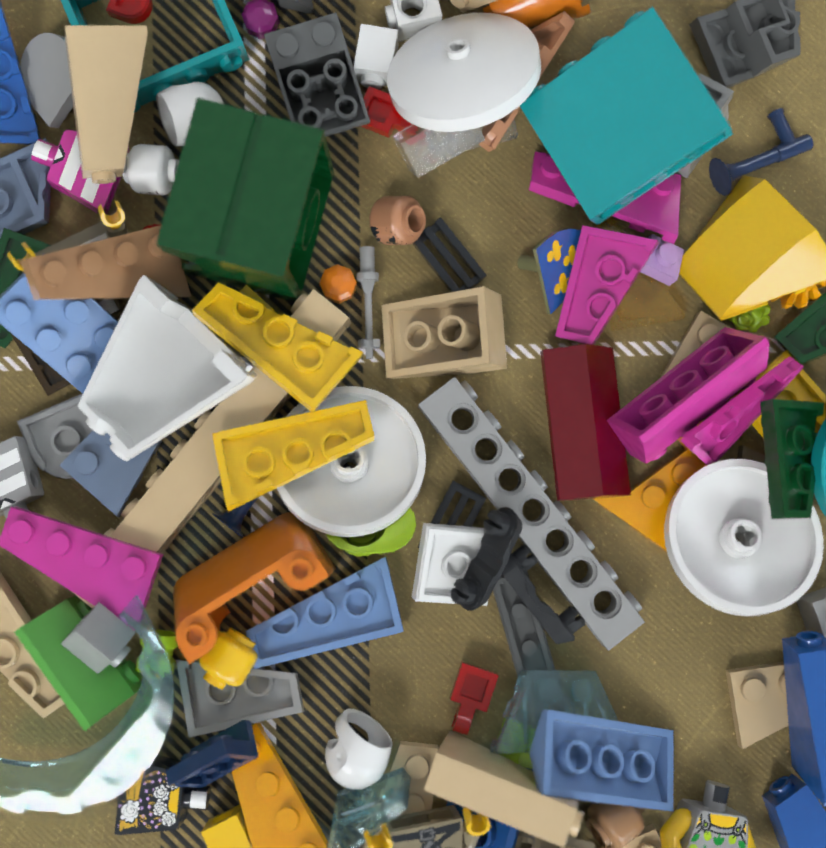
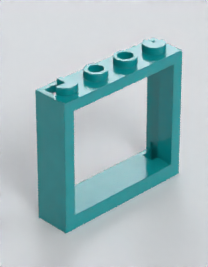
[60,0,250,113]

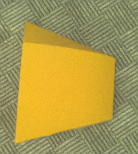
[679,175,826,321]

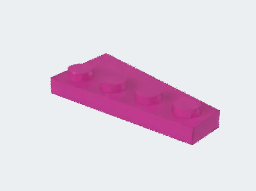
[529,152,681,244]
[0,507,163,631]

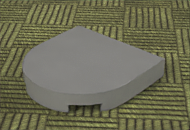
[20,33,73,128]
[17,394,93,479]

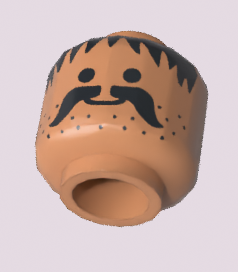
[369,196,426,245]

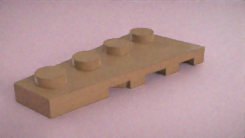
[21,225,192,300]

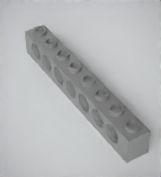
[418,377,645,651]

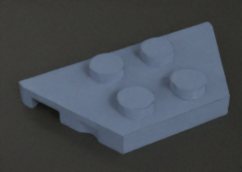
[0,138,51,238]

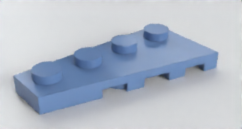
[246,556,404,669]

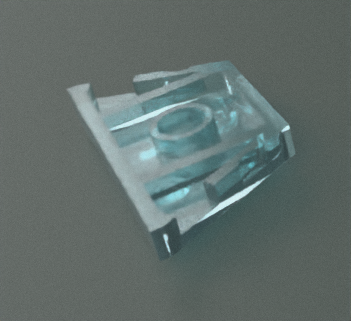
[490,670,618,753]

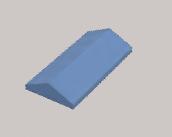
[529,710,674,811]

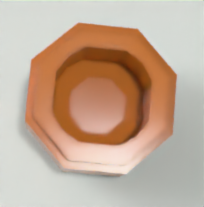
[319,264,357,304]

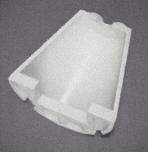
[77,275,257,461]

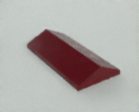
[540,344,631,501]

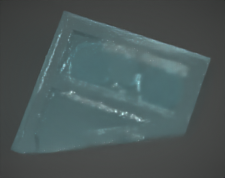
[328,767,411,848]

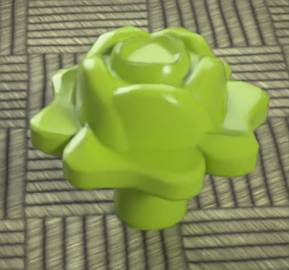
[727,305,771,333]

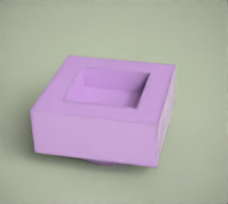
[641,234,684,286]

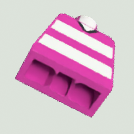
[31,130,130,215]

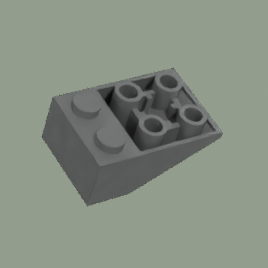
[264,12,370,137]

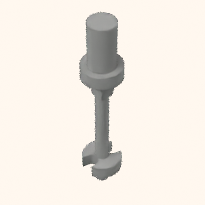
[356,246,380,359]

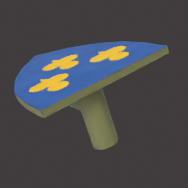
[517,228,581,314]

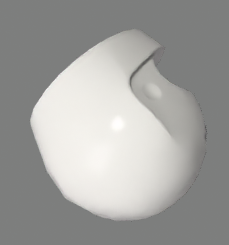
[156,82,224,146]
[325,708,393,789]

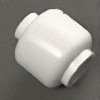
[123,144,179,195]

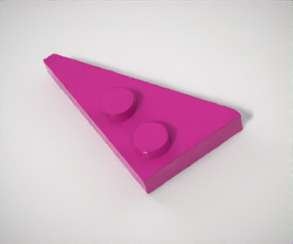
[680,356,803,465]

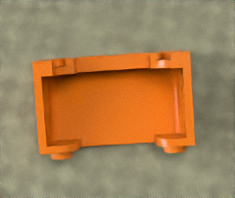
[173,512,336,664]

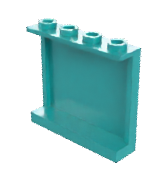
[520,7,733,225]

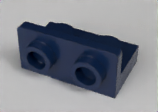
[165,720,259,788]

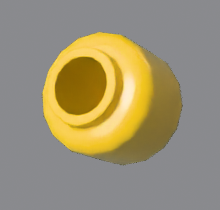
[199,628,258,690]

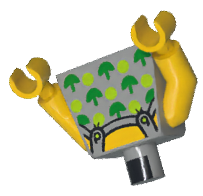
[660,780,756,848]

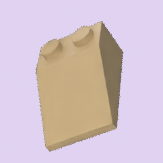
[381,286,507,379]

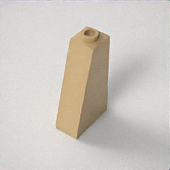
[65,25,148,184]
[424,730,584,848]

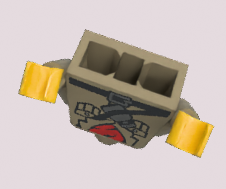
[363,805,491,848]

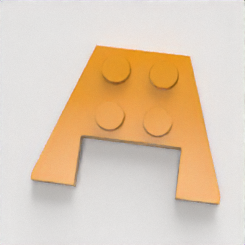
[593,420,707,552]

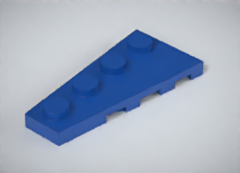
[0,0,41,145]

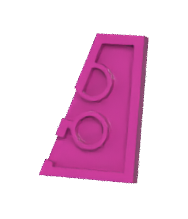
[555,225,659,345]

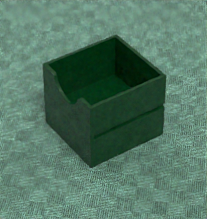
[156,97,334,302]

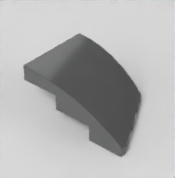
[689,0,800,88]

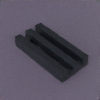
[413,217,487,292]
[418,481,486,548]

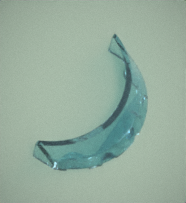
[0,595,174,815]

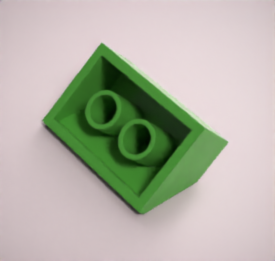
[14,596,145,731]

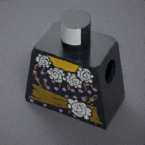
[114,749,211,835]

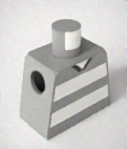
[0,436,44,519]

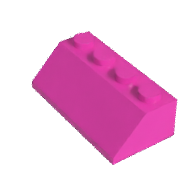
[606,327,770,464]

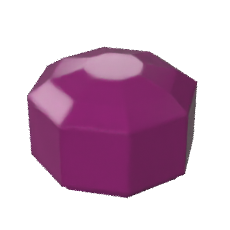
[241,0,280,40]

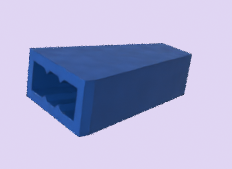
[782,631,826,807]
[762,774,826,848]

